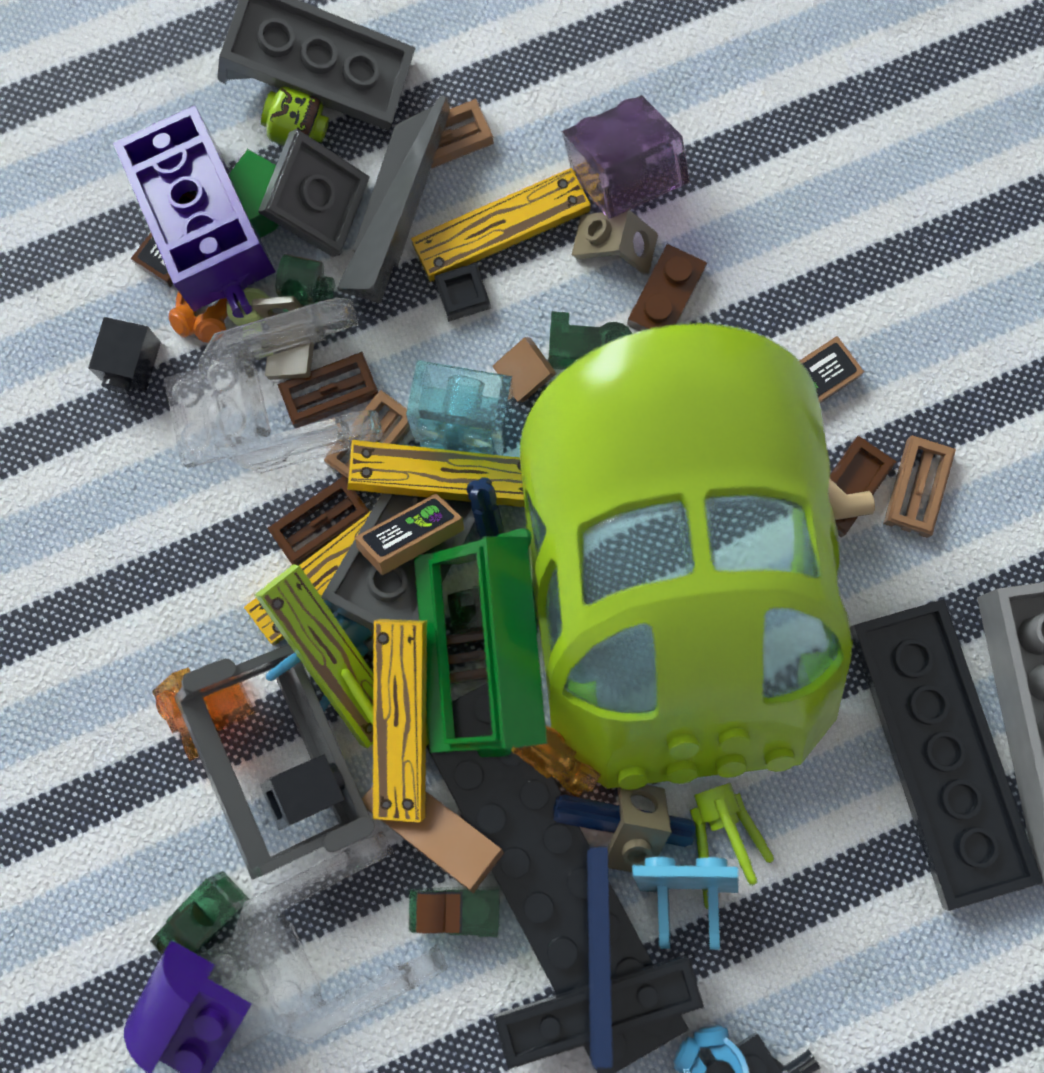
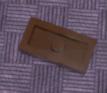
[627,244,708,332]

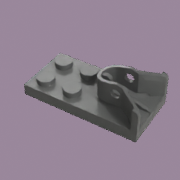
[217,0,416,131]
[321,444,475,631]

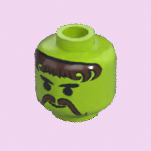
[260,86,330,146]

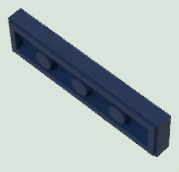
[587,847,613,1068]

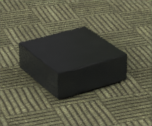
[434,263,491,322]

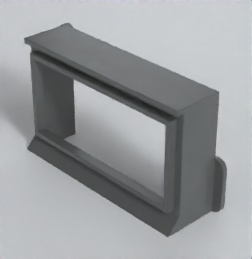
[174,644,375,879]

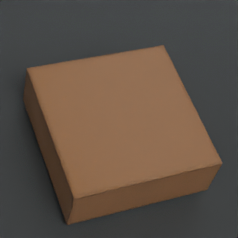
[492,337,557,402]

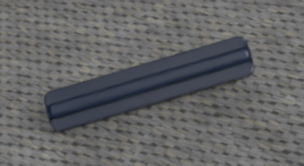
[553,794,696,847]

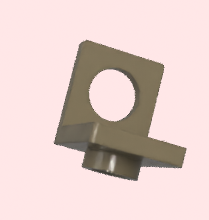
[571,209,658,274]
[252,296,317,380]
[608,785,671,873]

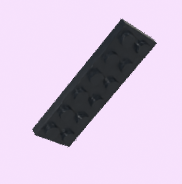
[850,599,1043,911]

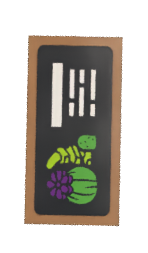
[799,336,864,403]
[355,494,465,575]

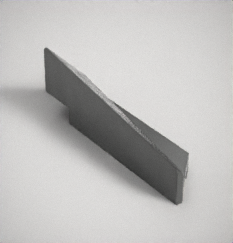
[337,96,450,304]

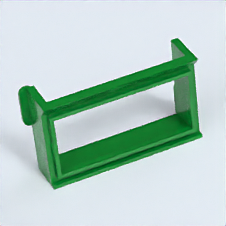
[414,528,547,757]

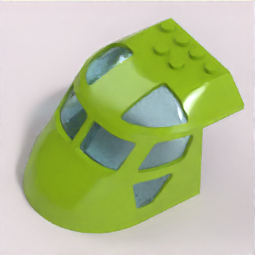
[520,324,852,790]

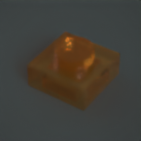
[203,682,256,732]

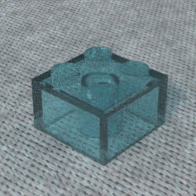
[406,360,513,456]

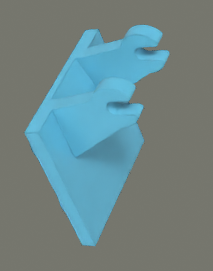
[633,857,738,950]

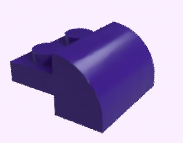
[124,940,252,1073]

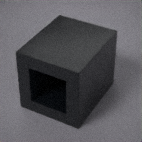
[88,317,161,394]
[260,754,345,831]

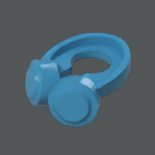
[674,1025,750,1073]

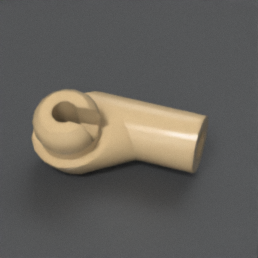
[828,478,875,520]

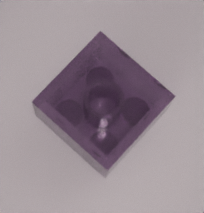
[562,95,690,219]

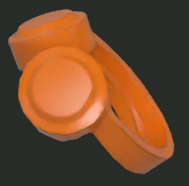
[169,292,228,343]

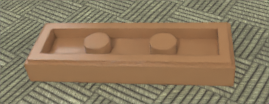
[362,785,504,894]

